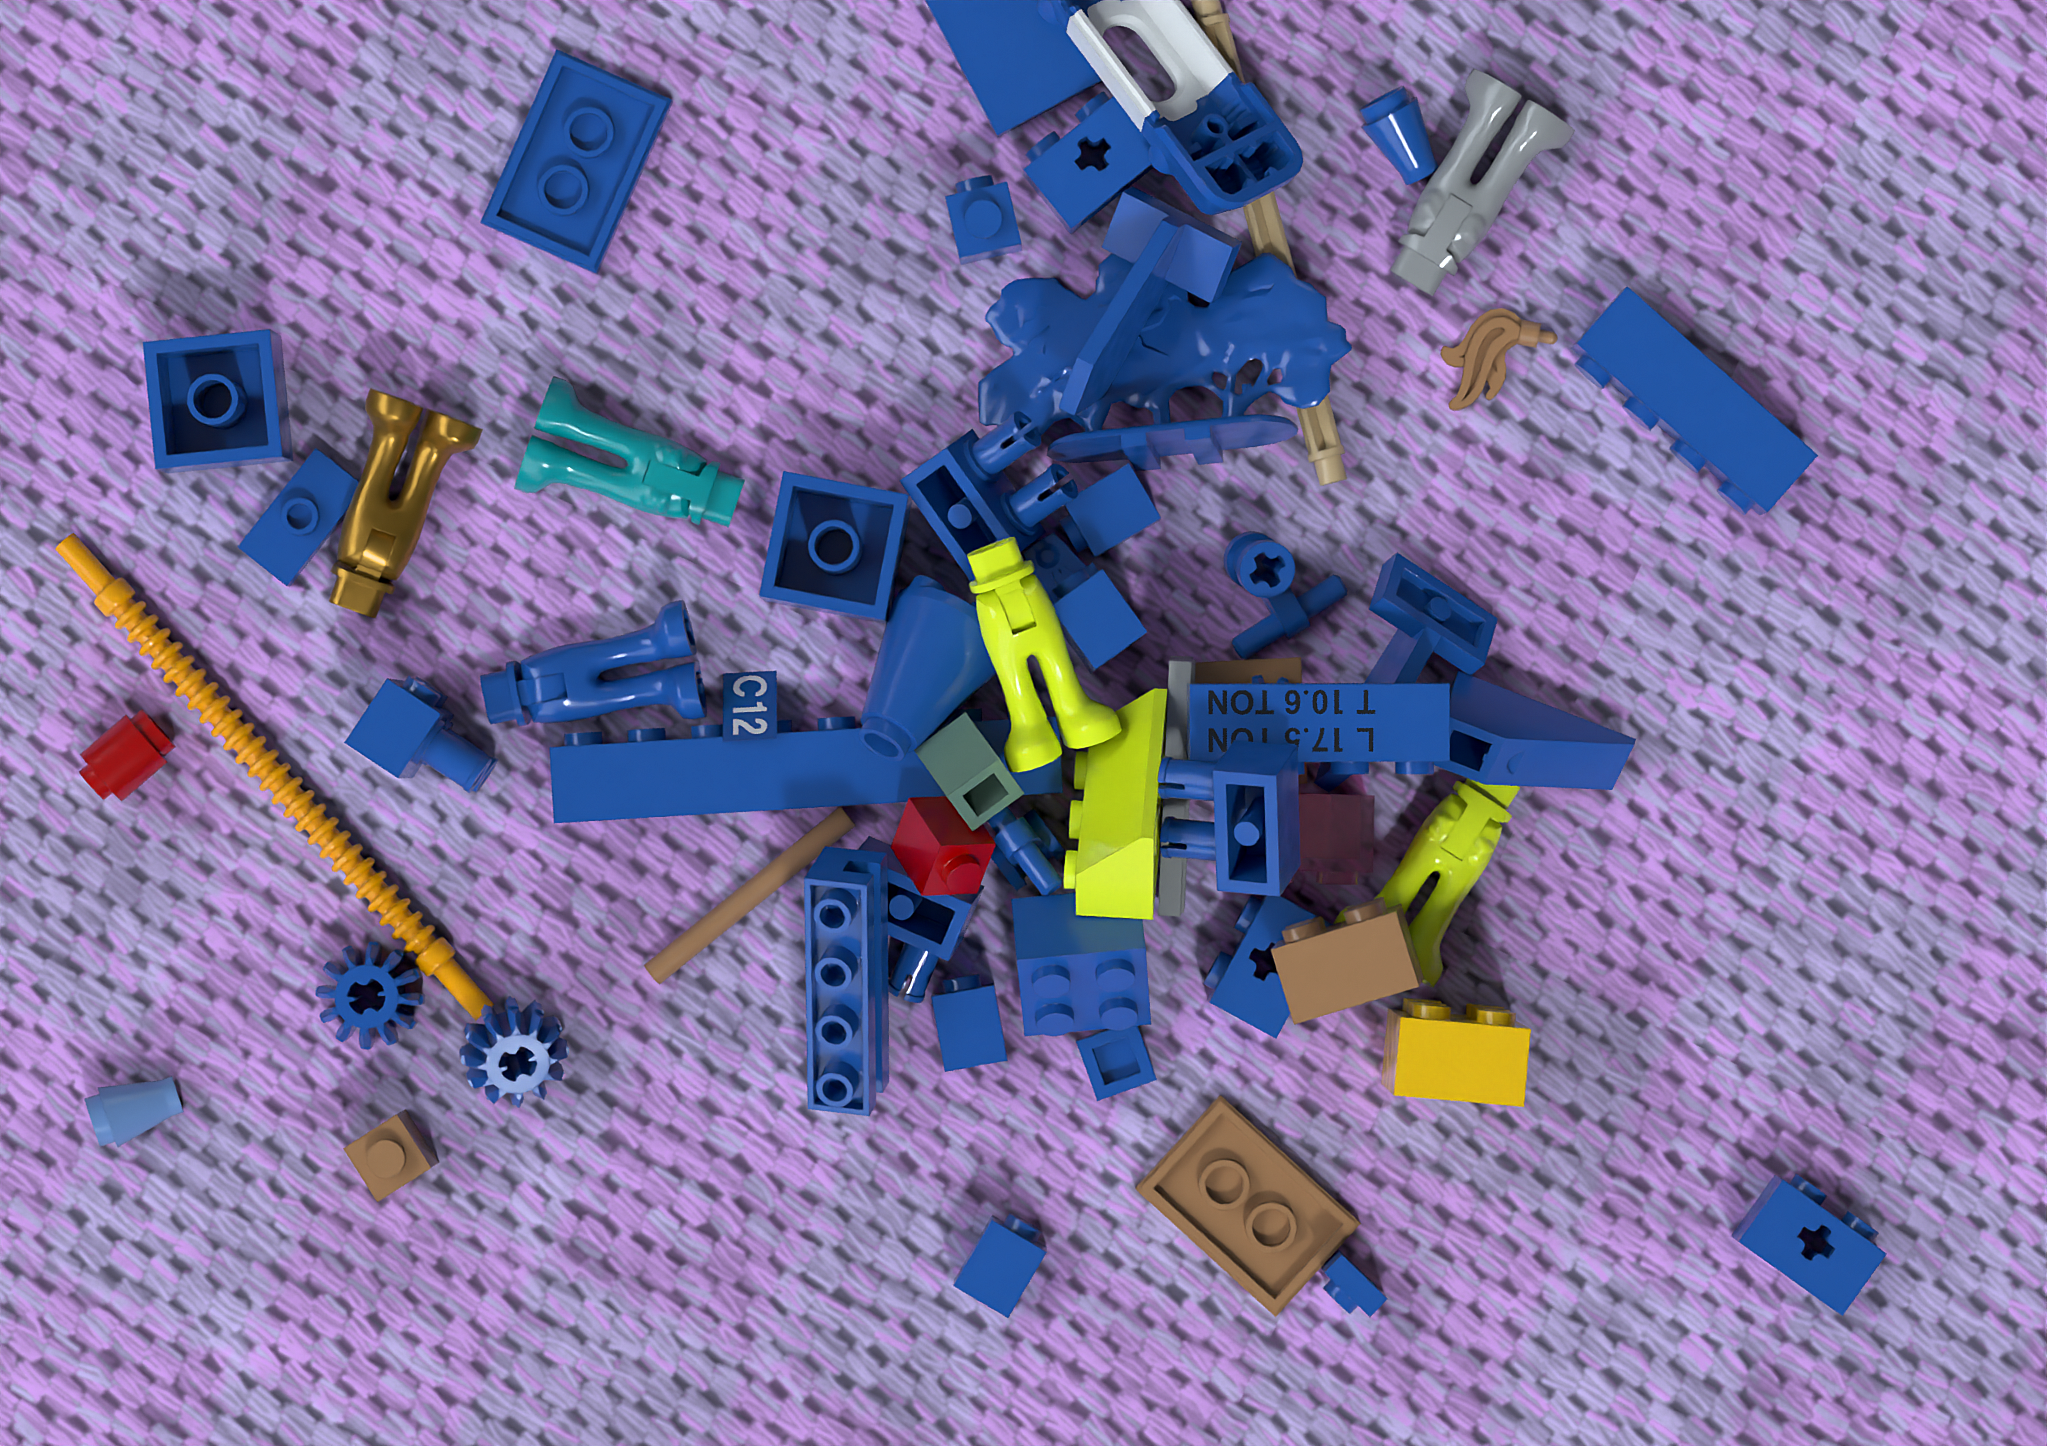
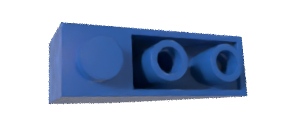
[1434,671,1636,790]

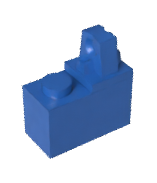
[1023,532,1148,674]

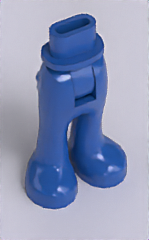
[480,600,707,727]

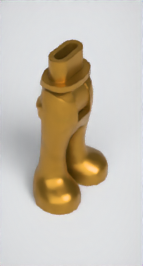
[329,388,483,618]

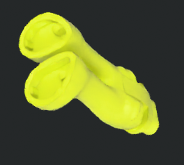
[967,537,1122,772]
[1333,778,1520,988]

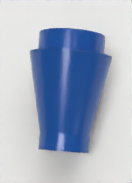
[1359,86,1439,185]

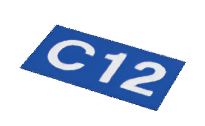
[723,670,777,742]

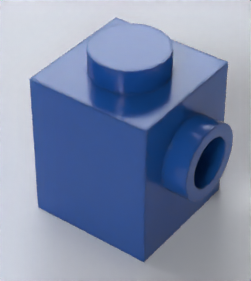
[945,175,1022,265]

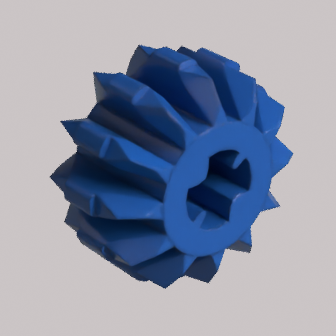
[315,941,425,1050]
[459,996,569,1108]

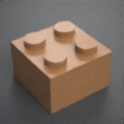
[1271,897,1424,1025]

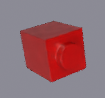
[890,796,996,896]

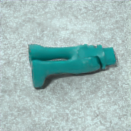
[514,376,745,527]

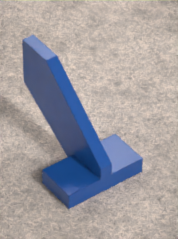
[1058,186,1242,416]
[1314,552,1498,793]

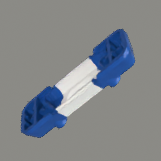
[1037,0,1303,215]

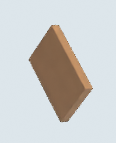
[1135,1095,1361,1317]

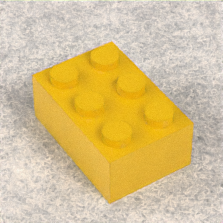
[1381,998,1531,1107]

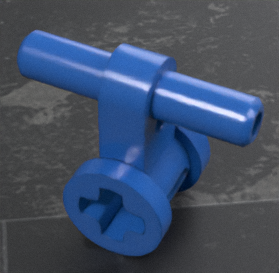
[1223,531,1348,660]
[987,806,1066,896]

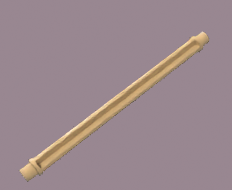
[1191,0,1347,486]

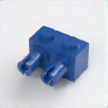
[899,411,1078,582]
[344,675,498,793]
[1158,740,1301,897]
[858,836,985,1003]

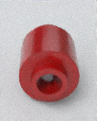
[79,709,176,801]

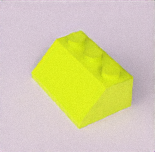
[1064,688,1167,920]

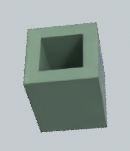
[914,712,1025,831]

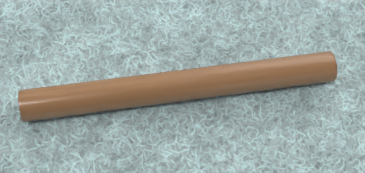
[644,806,856,985]

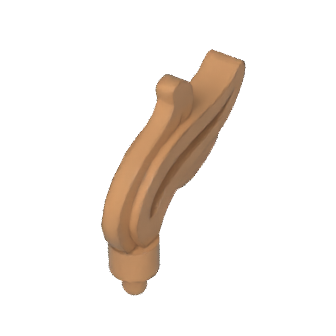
[1440,308,1558,411]

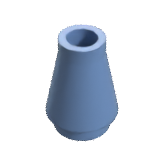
[84,1076,184,1148]

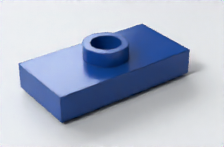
[238,448,359,587]

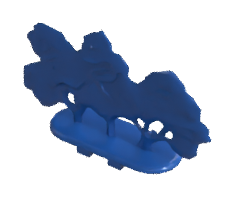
[978,252,1352,472]

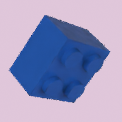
[143,329,294,474]
[759,471,912,624]
[1011,893,1151,1036]

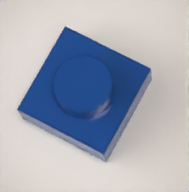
[1076,1026,1157,1101]
[1321,1249,1388,1317]

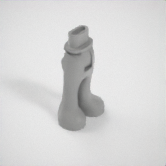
[1390,69,1575,296]

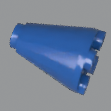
[858,575,996,761]

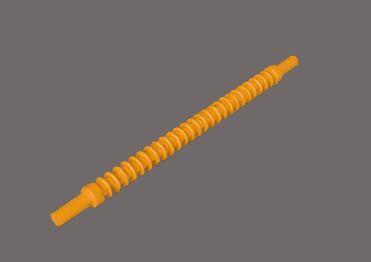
[55,533,494,1021]

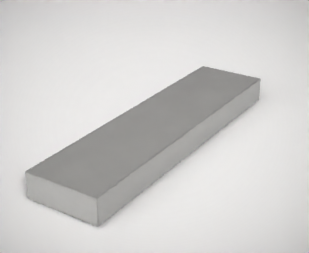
[1158,656,1196,917]

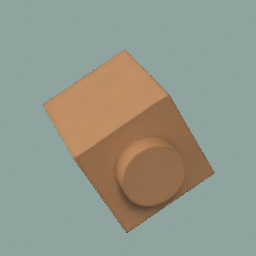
[343,1109,440,1202]

